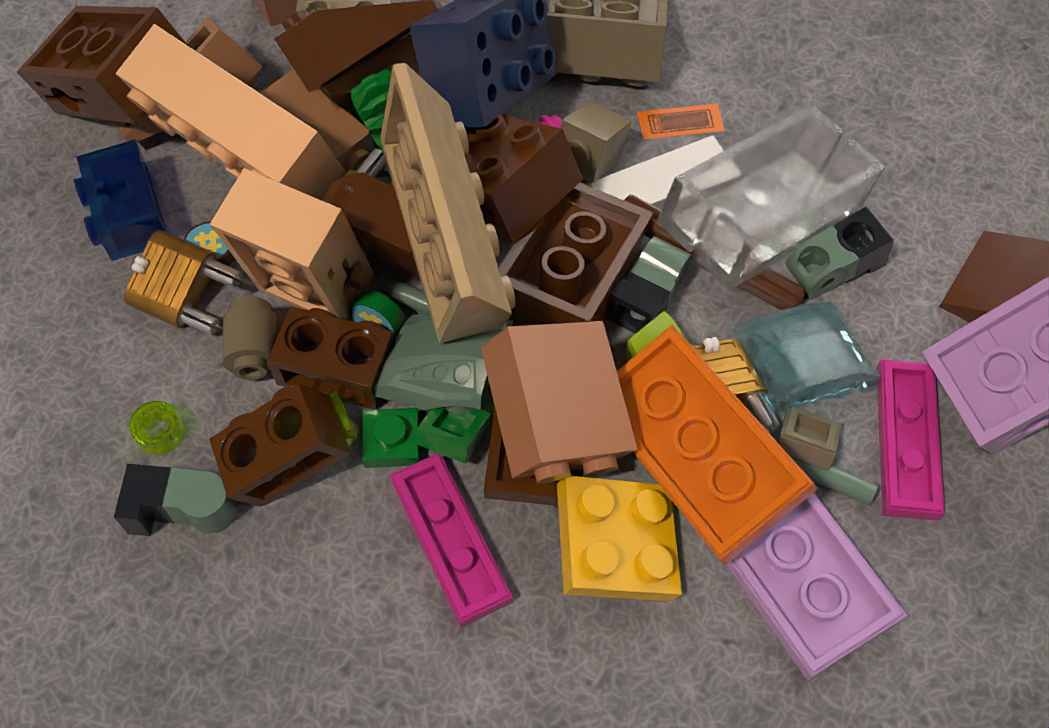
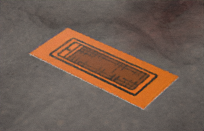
[637,103,725,140]

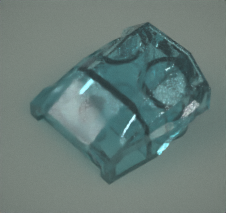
[732,301,880,413]

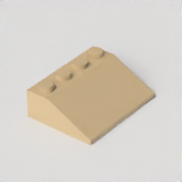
[380,63,515,343]

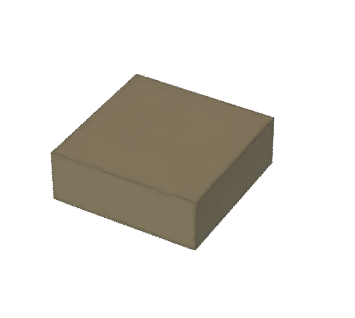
[777,406,842,470]

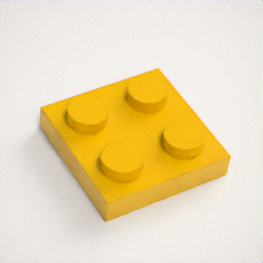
[557,476,682,601]

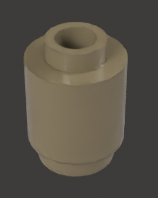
[222,297,277,380]

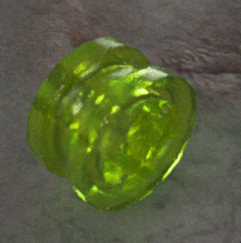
[129,401,185,456]

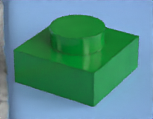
[416,407,491,464]
[362,408,420,468]

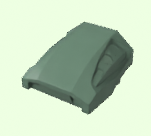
[374,313,513,415]

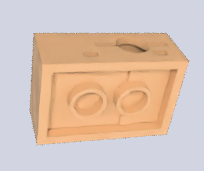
[210,168,376,321]

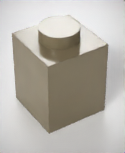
[560,101,632,183]

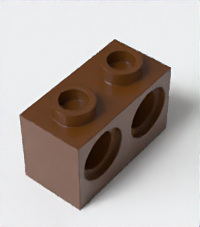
[267,306,394,410]
[209,383,351,507]

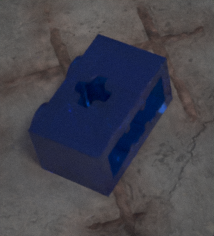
[74,139,168,261]

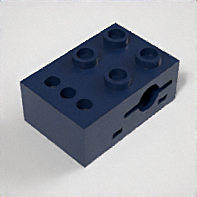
[409,0,556,127]

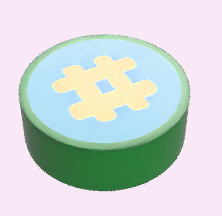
[349,290,404,337]

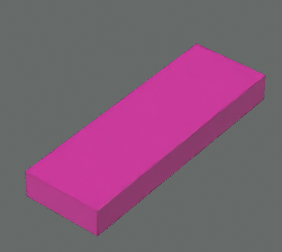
[876,359,945,521]
[389,453,513,628]

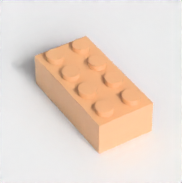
[115,24,345,201]

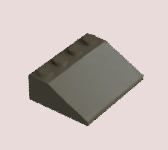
[546,0,668,86]

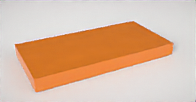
[617,325,818,565]

